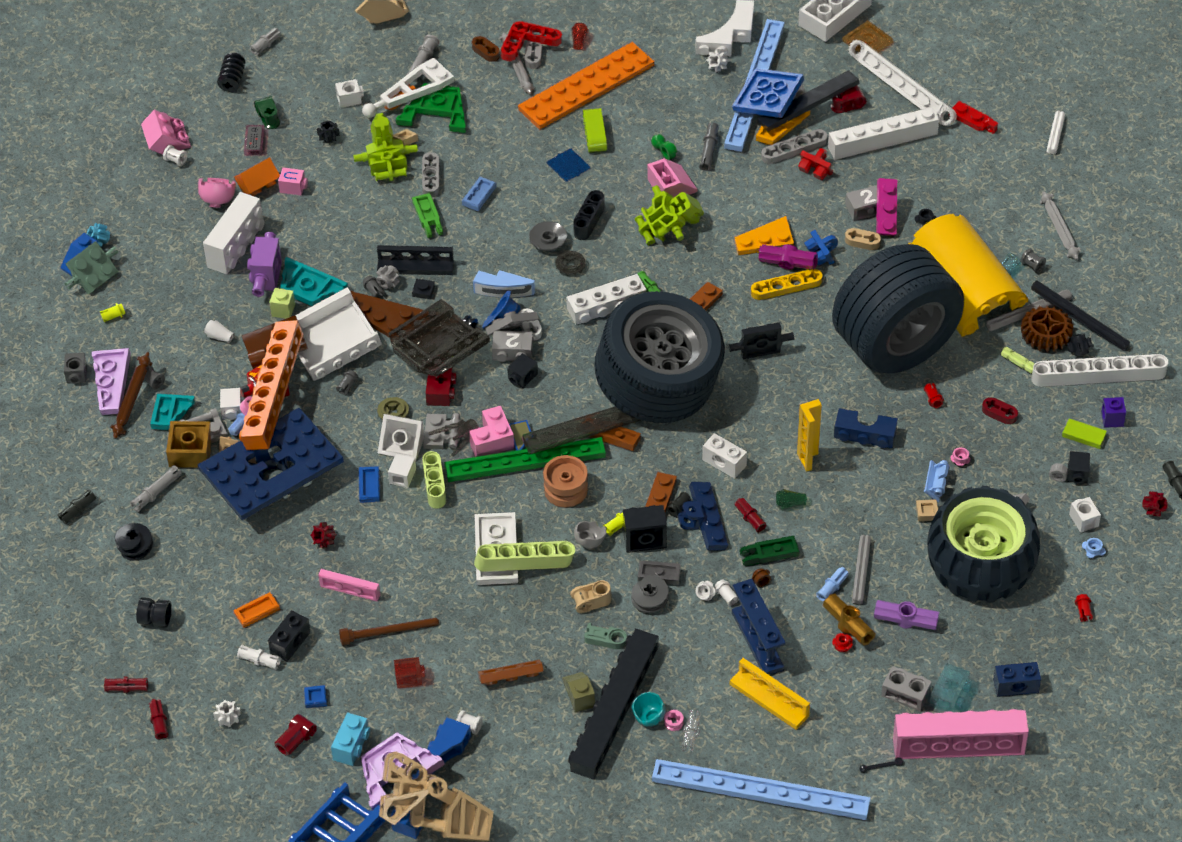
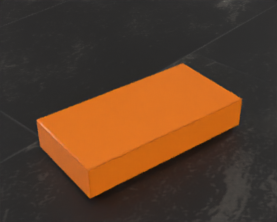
[233,592,280,628]

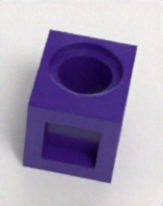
[1101,397,1126,428]

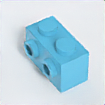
[331,713,370,766]

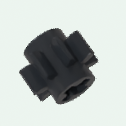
[317,121,340,143]
[1067,333,1093,356]

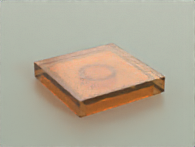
[843,21,893,53]

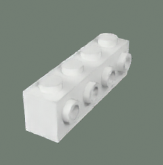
[566,274,646,325]

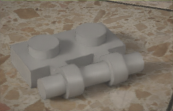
[423,413,462,449]

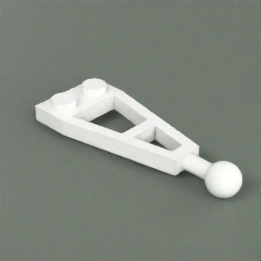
[362,58,455,118]

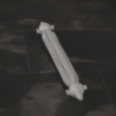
[499,32,534,94]
[1039,191,1081,260]

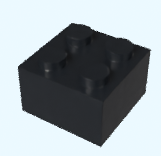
[623,505,667,553]

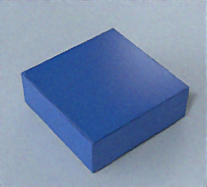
[304,685,327,708]

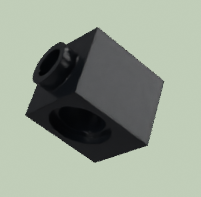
[507,353,538,388]
[1067,451,1090,484]

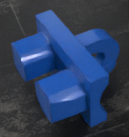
[804,230,838,266]

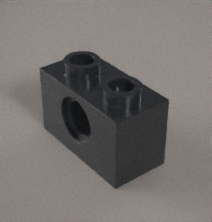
[268,610,311,662]

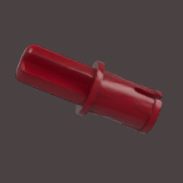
[734,498,767,533]
[149,699,169,740]

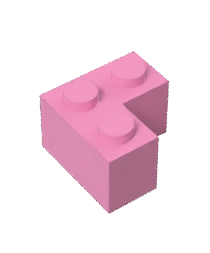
[469,406,514,457]

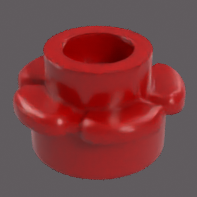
[832,633,853,652]

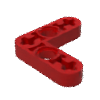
[501,21,562,61]

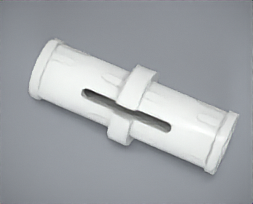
[237,645,281,670]

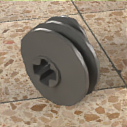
[631,575,669,613]

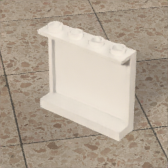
[295,287,382,381]

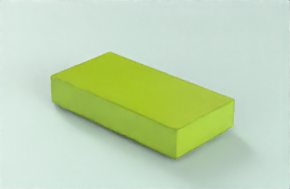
[1062,418,1107,449]

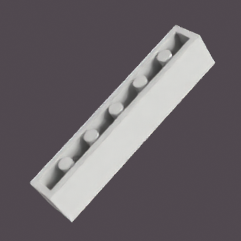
[828,107,939,160]

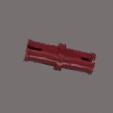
[104,676,148,693]

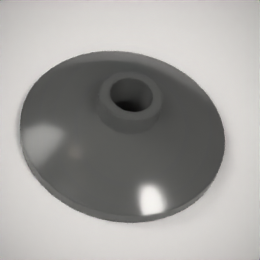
[529,221,567,251]

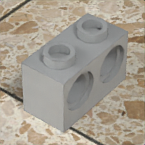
[881,666,932,712]

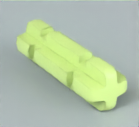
[1001,347,1035,374]

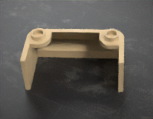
[355,0,409,24]

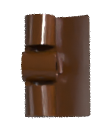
[242,316,308,369]

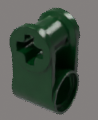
[254,96,280,130]

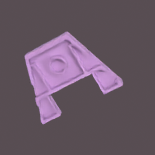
[361,733,445,810]

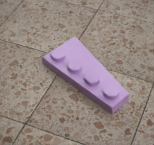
[92,348,131,415]

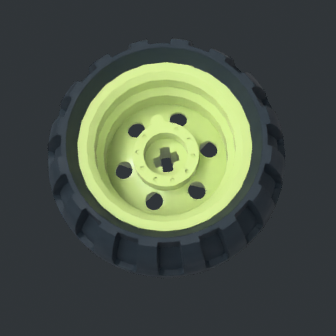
[927,486,1040,603]

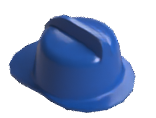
[482,291,520,328]

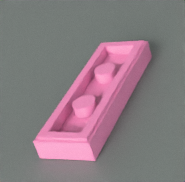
[318,569,380,601]

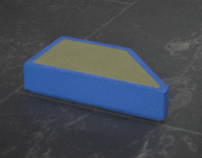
[509,420,532,451]

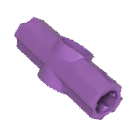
[874,600,939,630]

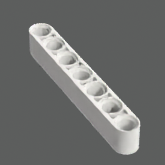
[1032,354,1168,387]

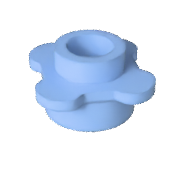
[1082,538,1106,559]

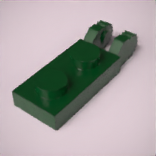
[739,536,800,566]

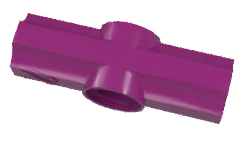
[758,244,818,270]

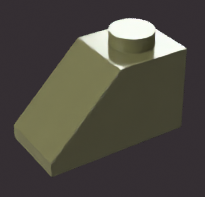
[562,672,595,713]

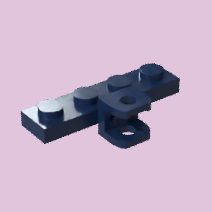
[678,482,728,550]

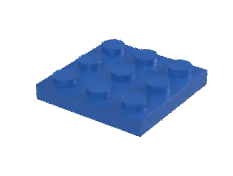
[732,68,805,118]

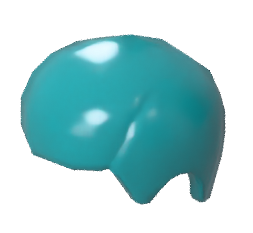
[632,692,666,727]

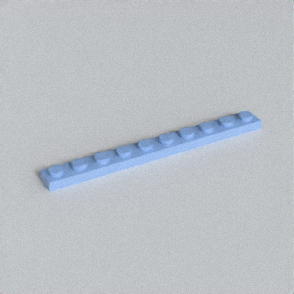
[724,19,784,152]
[652,759,870,820]

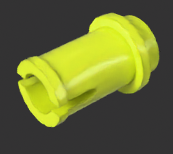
[100,303,126,323]
[603,512,623,536]

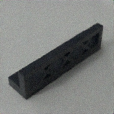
[377,245,454,276]

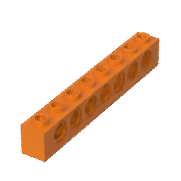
[239,320,303,450]

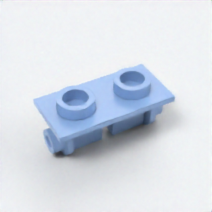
[924,460,950,502]

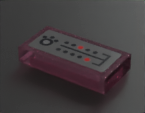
[244,125,265,156]

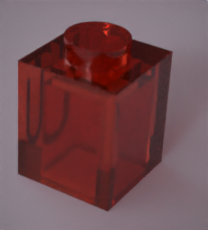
[394,657,426,689]

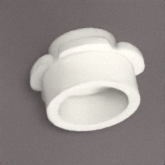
[696,581,716,601]

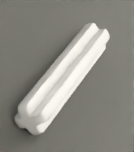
[1047,111,1065,154]

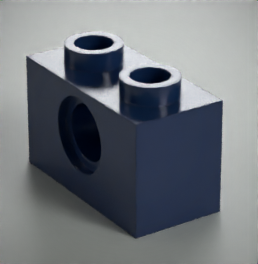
[993,662,1041,697]

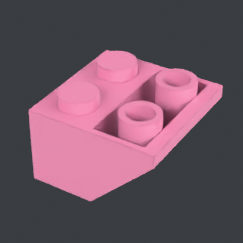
[141,110,191,155]
[648,158,697,197]

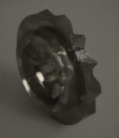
[555,251,586,276]

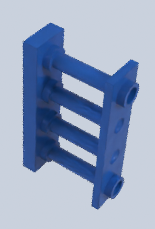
[288,782,386,842]

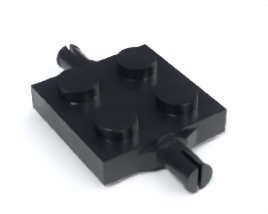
[728,322,795,359]

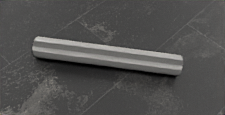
[852,535,871,605]

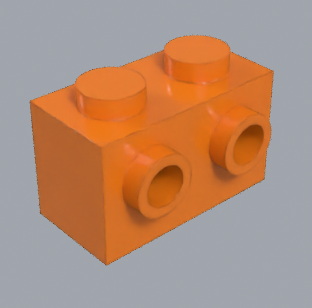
[234,157,280,196]

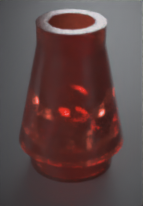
[571,23,589,50]

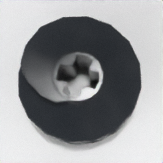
[115,523,153,561]

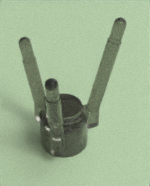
[428,419,479,456]

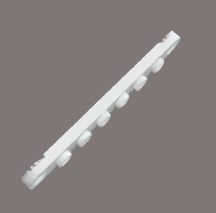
[848,40,957,126]

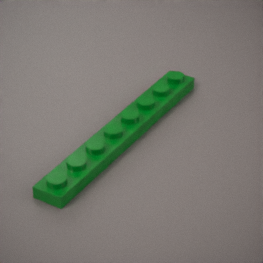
[444,437,606,482]

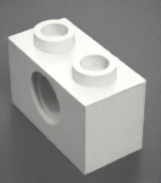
[702,433,747,479]

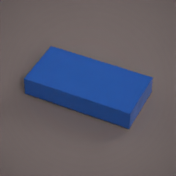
[359,466,380,503]

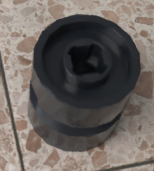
[136,597,172,627]

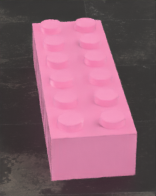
[893,709,1028,759]

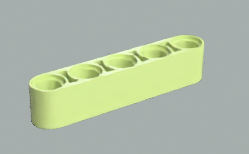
[474,541,575,572]

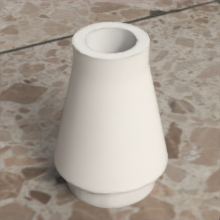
[204,320,234,343]

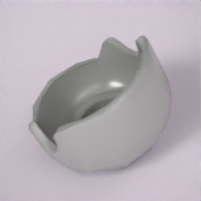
[574,521,607,549]

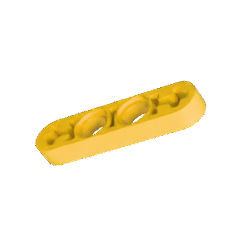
[751,269,822,300]

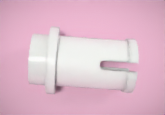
[715,579,739,606]

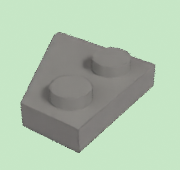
[485,311,539,335]

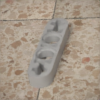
[761,129,827,164]

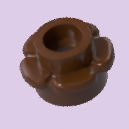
[752,568,771,587]

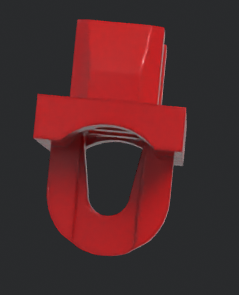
[798,148,834,181]

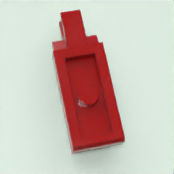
[948,101,998,134]

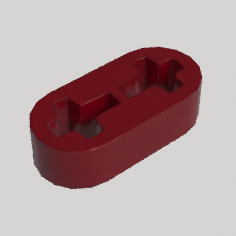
[982,397,1018,424]

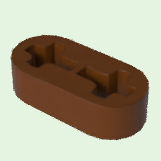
[471,36,500,62]

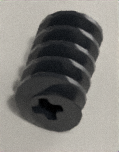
[217,53,246,93]

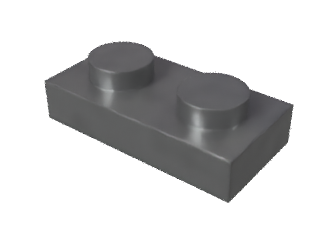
[638,560,681,585]

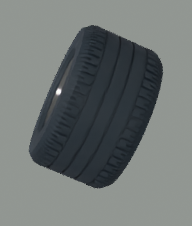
[832,244,964,373]
[594,291,725,423]

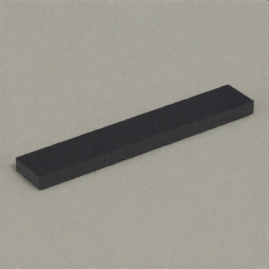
[758,70,860,132]

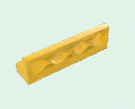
[797,399,822,472]
[729,658,810,730]

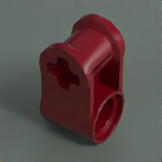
[831,85,867,113]

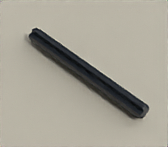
[1031,280,1130,351]

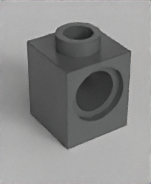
[64,353,87,384]

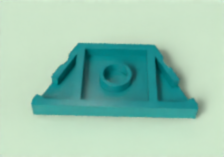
[280,257,348,306]

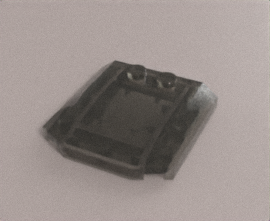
[389,299,490,377]

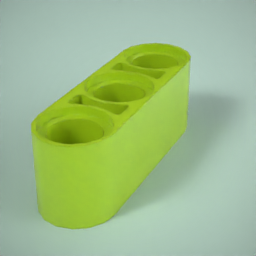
[583,108,607,152]

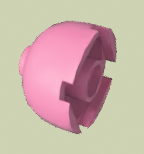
[198,178,236,208]

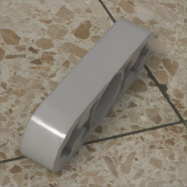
[422,152,439,197]

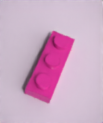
[876,178,897,236]

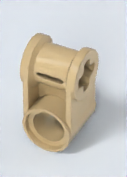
[570,580,612,613]

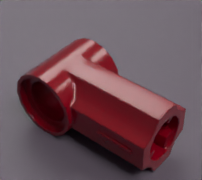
[274,714,317,756]

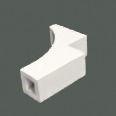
[695,0,754,56]

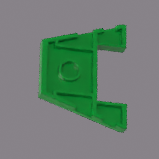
[396,83,466,133]

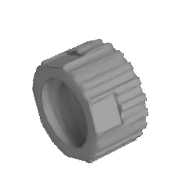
[1049,463,1068,482]

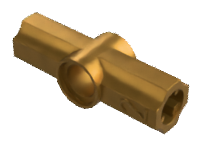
[823,593,876,646]

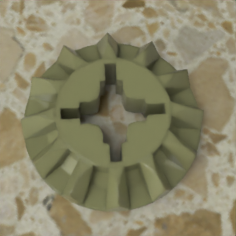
[377,397,409,421]

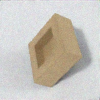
[393,129,418,146]
[916,499,938,522]

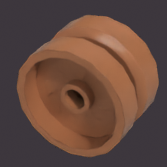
[543,455,588,508]

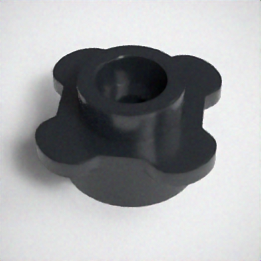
[914,209,937,226]

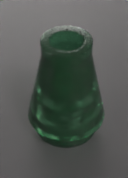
[776,489,807,509]

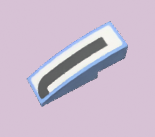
[473,270,535,298]

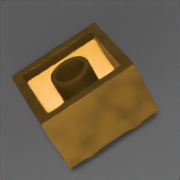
[166,421,211,468]

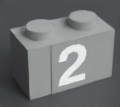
[845,185,877,221]
[492,331,533,362]

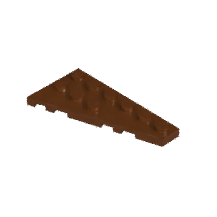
[350,291,462,359]

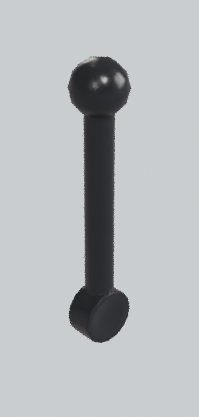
[859,758,903,773]

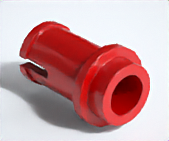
[924,383,944,408]
[1074,594,1093,622]

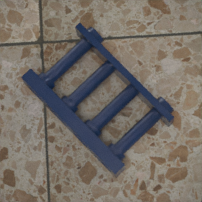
[732,578,786,675]

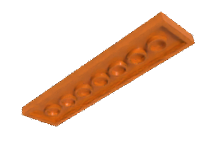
[518,42,654,130]

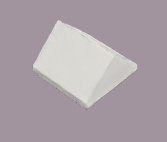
[378,414,424,461]

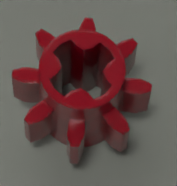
[1142,491,1168,516]
[310,522,337,548]

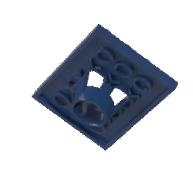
[198,407,344,521]

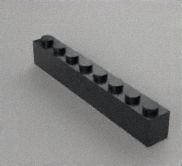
[568,628,659,780]

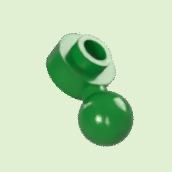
[651,134,677,160]

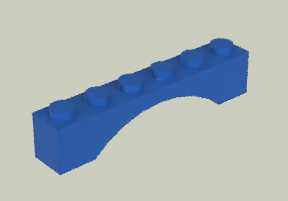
[390,717,471,839]

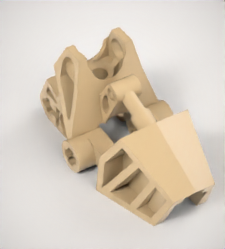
[379,751,494,842]

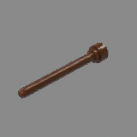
[339,618,439,646]

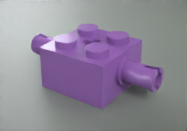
[247,232,282,297]

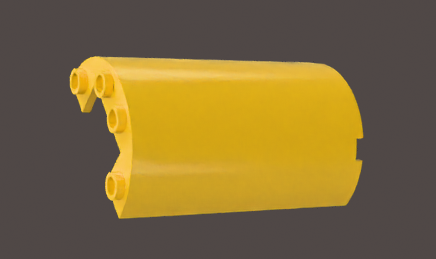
[908,214,1029,337]

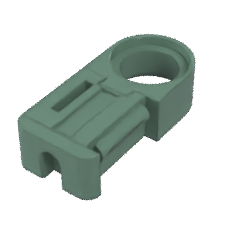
[584,623,627,649]

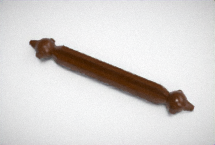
[110,352,153,439]

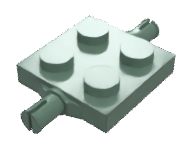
[65,241,119,294]

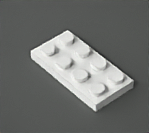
[475,512,518,585]

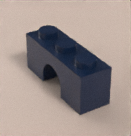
[834,408,898,448]

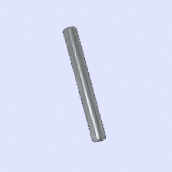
[986,289,1072,331]

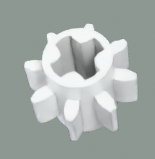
[706,49,730,72]
[214,700,241,727]

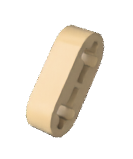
[845,228,881,250]

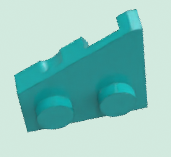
[150,394,195,430]

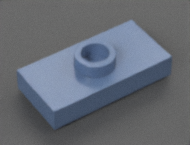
[462,177,496,211]

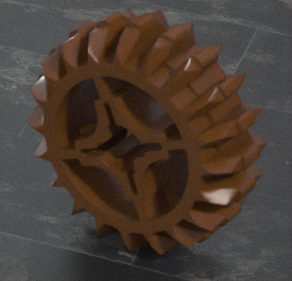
[1020,305,1074,352]

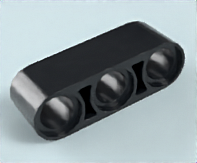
[573,190,605,240]

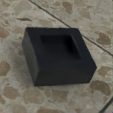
[412,279,435,300]

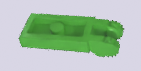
[412,193,443,238]

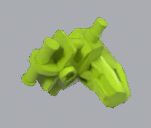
[353,113,418,181]
[634,185,704,245]

